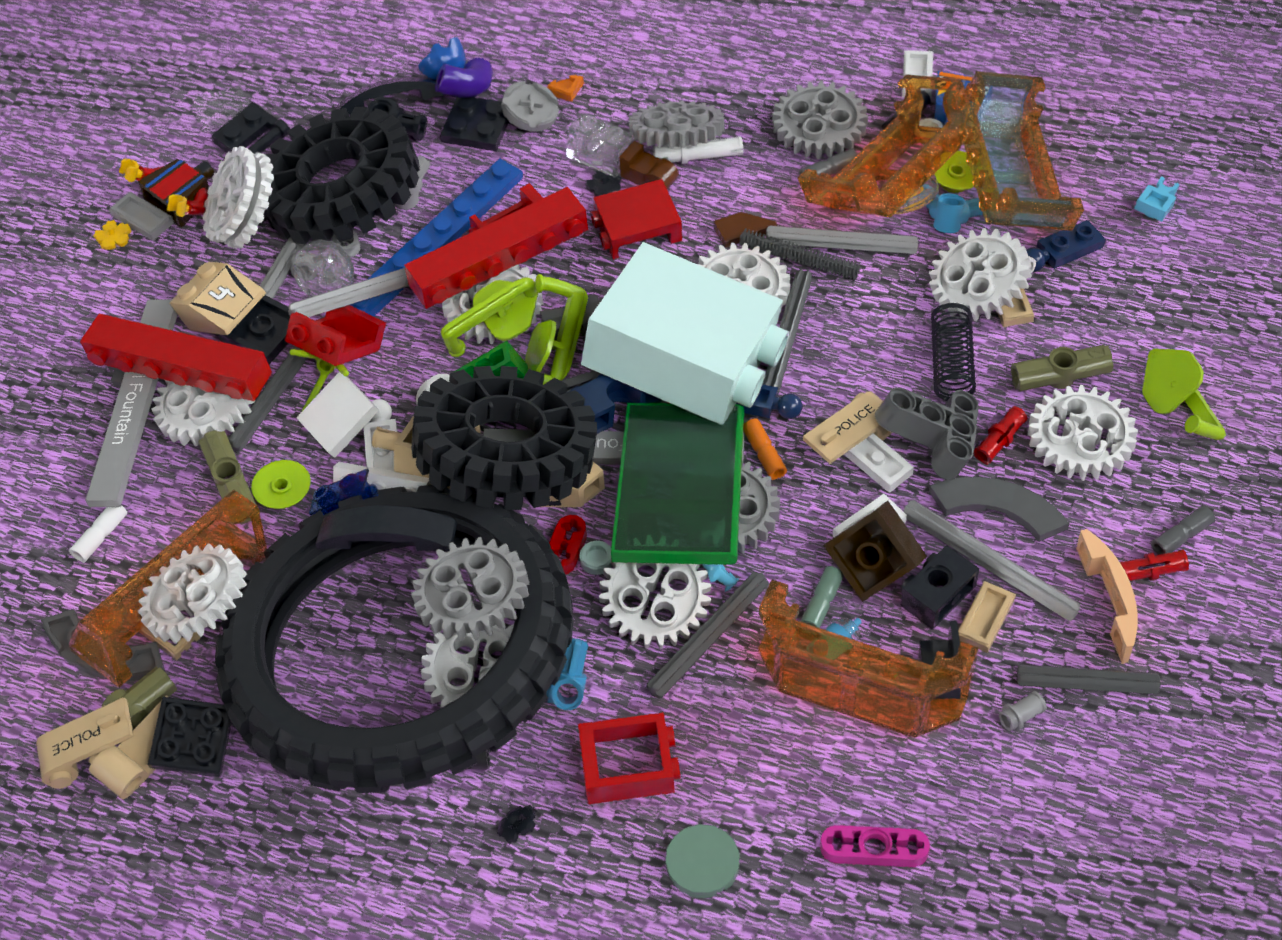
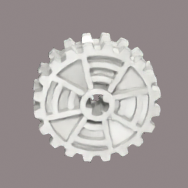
[203,146,274,249]

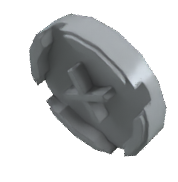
[501,81,559,132]

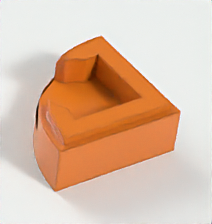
[546,75,584,102]

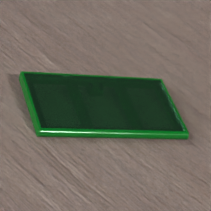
[611,403,744,565]

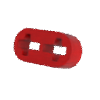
[549,515,587,574]

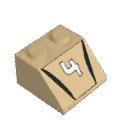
[170,262,266,335]

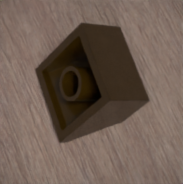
[823,500,928,602]

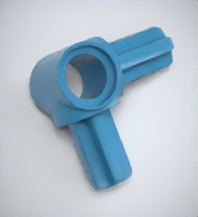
[919,187,989,233]
[546,638,588,710]

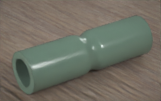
[799,566,844,633]

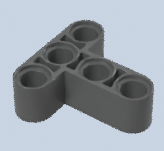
[875,387,979,480]

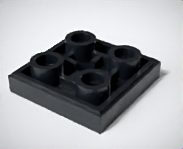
[148,696,232,777]

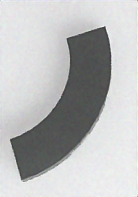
[929,477,1069,542]
[41,609,166,681]

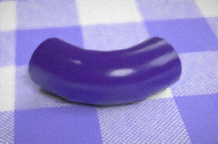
[435,58,493,98]

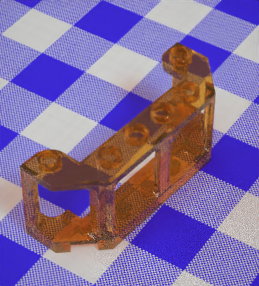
[798,74,970,218]
[758,580,979,738]

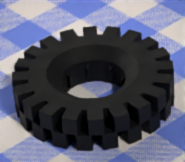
[264,107,420,245]
[411,366,597,510]

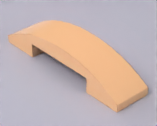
[1076,529,1138,664]

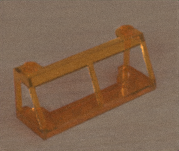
[69,490,267,688]

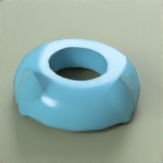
[702,564,739,592]

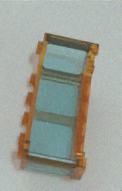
[960,71,1084,231]

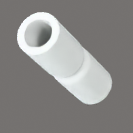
[69,505,127,563]

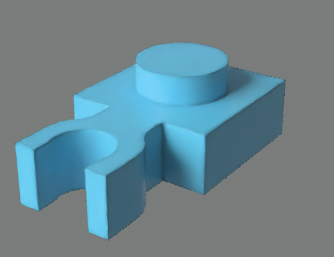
[1134,176,1180,222]

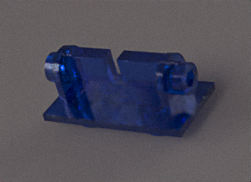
[309,468,378,516]

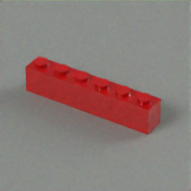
[404,186,588,309]
[80,313,272,401]

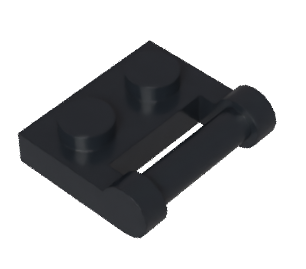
[212,102,290,154]

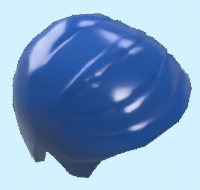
[418,37,466,80]

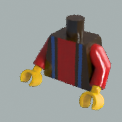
[119,158,215,227]

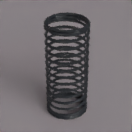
[931,303,976,401]

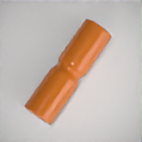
[743,418,787,480]

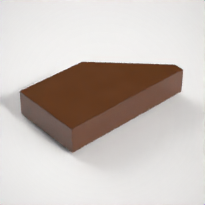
[714,212,777,249]

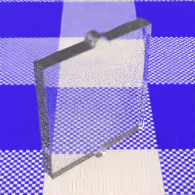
[192,85,250,134]

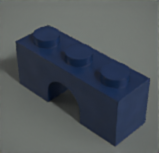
[567,374,663,434]

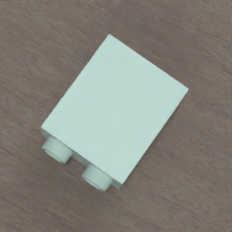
[581,242,789,426]

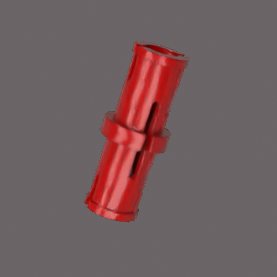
[974,406,1028,465]
[1120,549,1189,581]

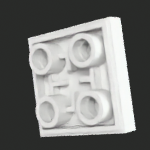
[297,371,379,457]

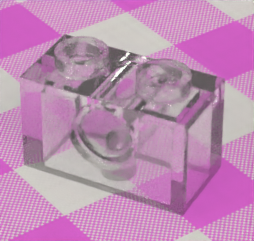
[566,114,634,178]

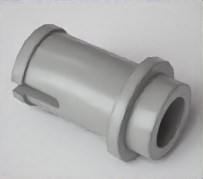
[999,691,1047,731]

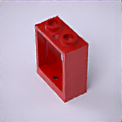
[578,712,681,804]

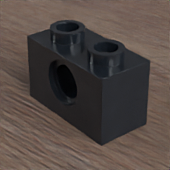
[900,545,979,630]

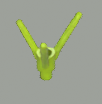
[289,349,349,411]

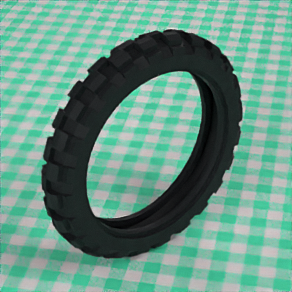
[215,486,574,793]

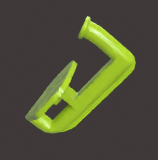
[525,274,588,385]
[441,277,538,357]
[1142,349,1226,440]

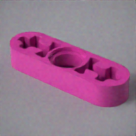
[820,825,930,867]

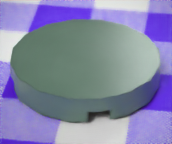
[665,824,740,898]

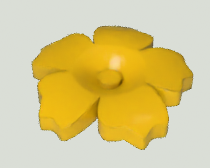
[93,220,131,250]

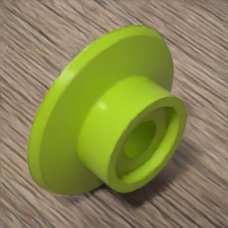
[930,150,984,193]
[251,460,311,509]

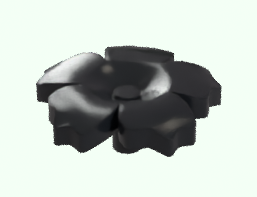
[586,170,621,197]
[497,805,537,845]

